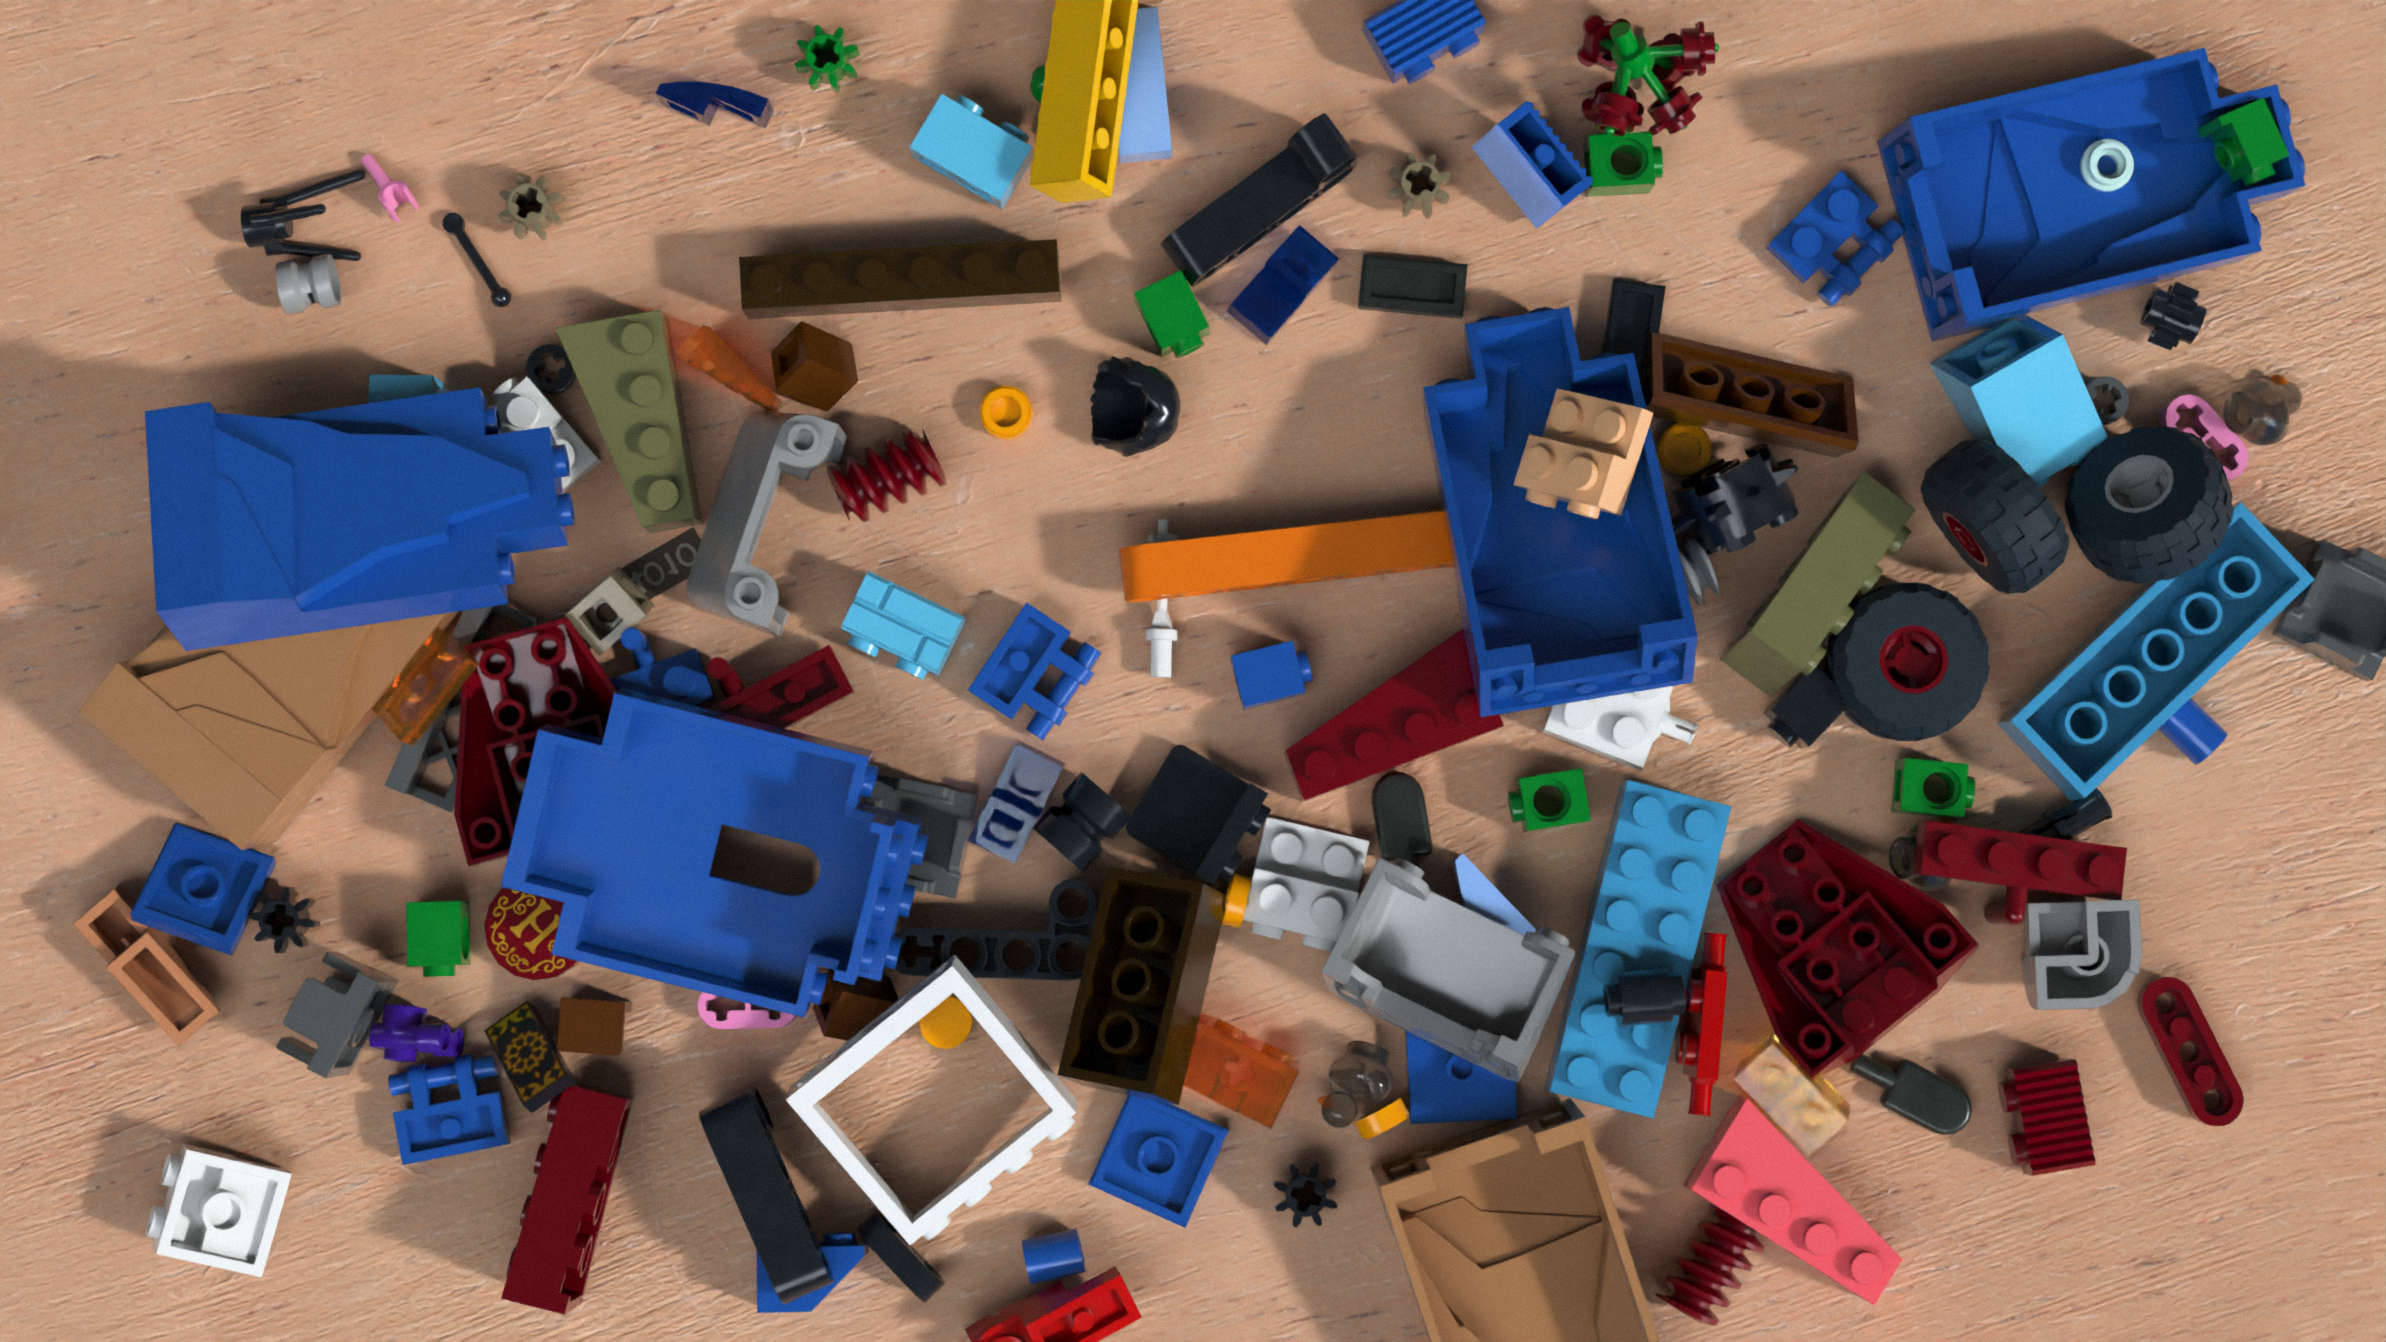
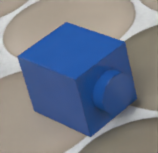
[1230,640,1313,710]

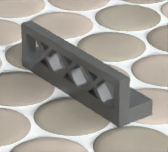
[385,605,539,812]

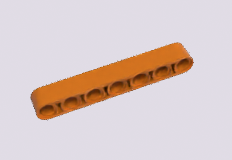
[1119,511,1455,602]

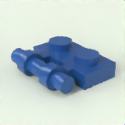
[1766,171,1905,307]
[968,602,1101,741]
[388,1053,511,1165]

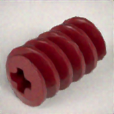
[827,429,946,522]
[1655,1204,1764,1326]

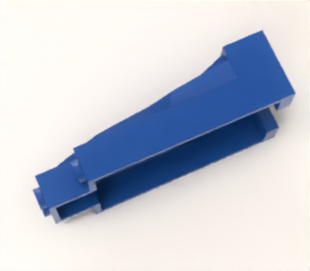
[1877,48,2306,342]
[1423,307,1698,717]
[145,387,575,651]

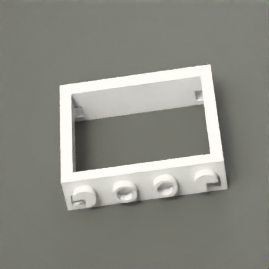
[786,954,1077,1245]

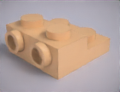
[1513,388,1653,520]

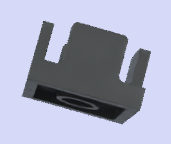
[2273,539,2386,681]
[864,775,978,899]
[276,951,399,1079]

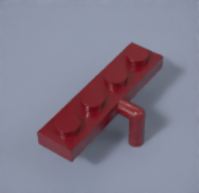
[707,645,855,729]
[1913,820,2127,925]

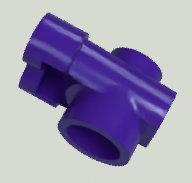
[369,1005,464,1062]

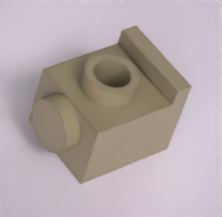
[564,566,654,656]

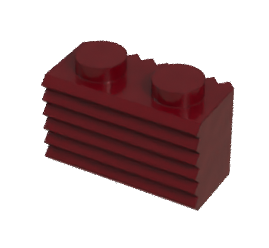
[1998,1058,2096,1176]

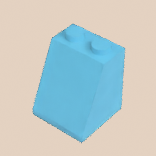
[1930,314,2108,488]

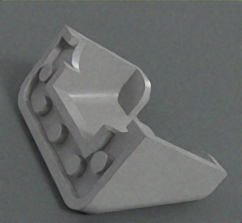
[687,411,849,638]
[1321,858,1575,1082]

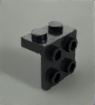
[1126,745,1271,886]

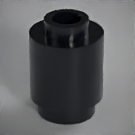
[1603,968,1686,1027]

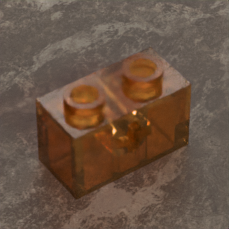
[1183,1018,1299,1129]

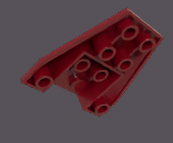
[454,617,618,866]
[1716,820,1979,1080]

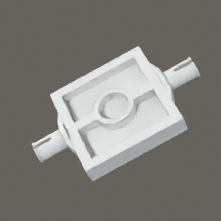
[1542,686,1698,770]

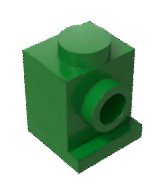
[2198,97,2290,187]

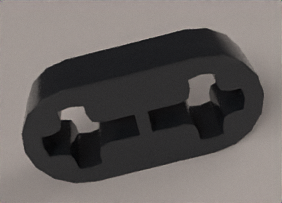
[856,1210,945,1302]

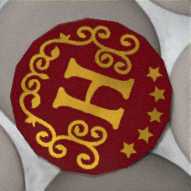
[484,887,579,980]

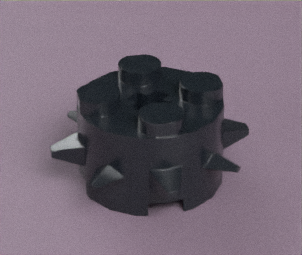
[1671,443,1799,555]

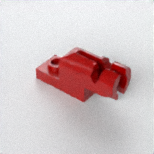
[965,1266,1142,1342]

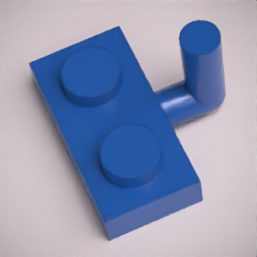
[611,628,716,706]

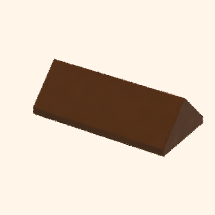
[1640,332,1859,458]

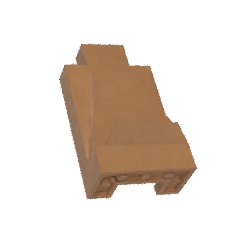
[78,611,461,850]
[1370,1098,1660,1342]

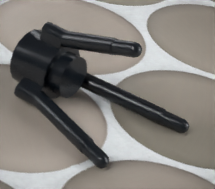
[241,170,365,261]

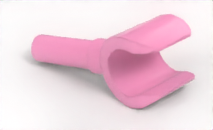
[361,154,419,222]

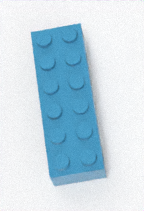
[1997,502,2315,801]
[1544,780,1732,1119]

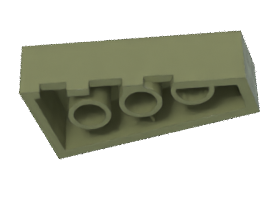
[555,310,702,533]
[1720,472,1915,697]

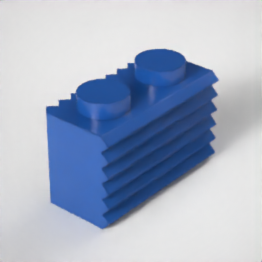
[1362,0,1486,84]
[1472,101,1593,229]

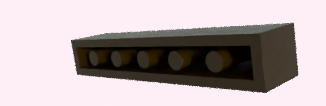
[739,239,1061,319]

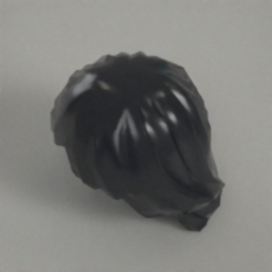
[1090,356,1181,457]

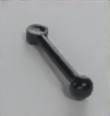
[443,213,511,307]

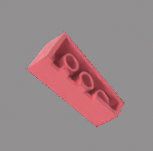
[1683,1095,1902,1305]

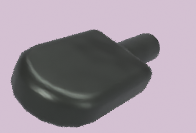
[1371,772,1433,868]
[1850,1053,1972,1135]

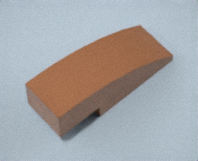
[73,884,221,1046]

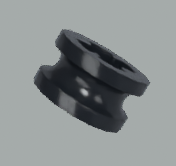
[526,344,576,395]

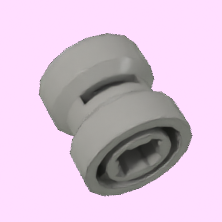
[275,254,342,315]

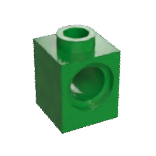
[1583,132,1663,197]
[1134,270,1209,358]
[1891,758,1975,819]
[1508,768,1591,832]
[406,901,471,977]

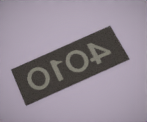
[607,527,701,600]

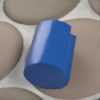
[2158,698,2227,765]
[1022,1228,1086,1284]

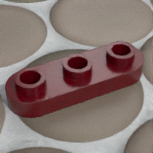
[2137,977,2244,1126]

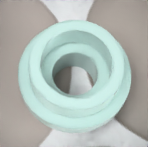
[2080,139,2134,192]

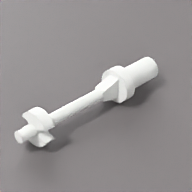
[1146,519,1179,678]

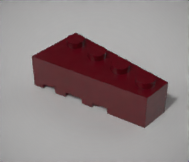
[1284,629,1504,802]
[501,1083,634,1315]

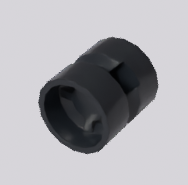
[1033,772,1132,873]

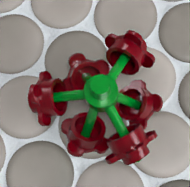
[1577,15,1719,136]

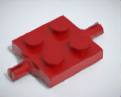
[1675,932,1728,1116]

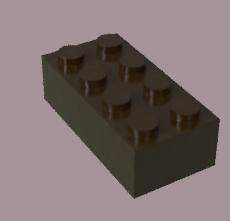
[1058,867,1226,1105]

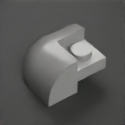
[2021,900,2142,1010]

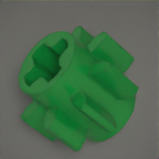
[794,25,860,93]

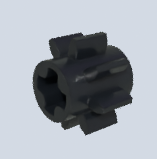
[2140,282,2206,351]
[249,887,320,953]
[1273,1162,1338,1228]

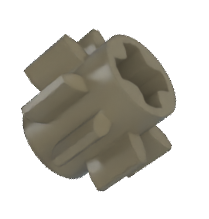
[1387,152,1452,219]
[498,175,565,240]

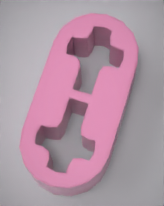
[2159,394,2248,481]
[697,992,797,1029]

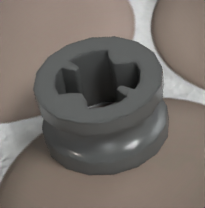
[2085,376,2130,426]

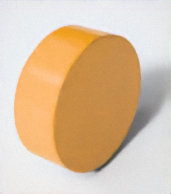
[980,386,1033,440]
[1657,423,1712,476]
[1222,873,1252,929]
[919,996,973,1049]
[1354,1097,1409,1140]

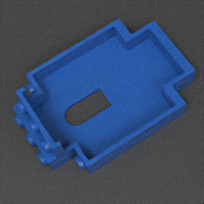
[501,688,929,1017]

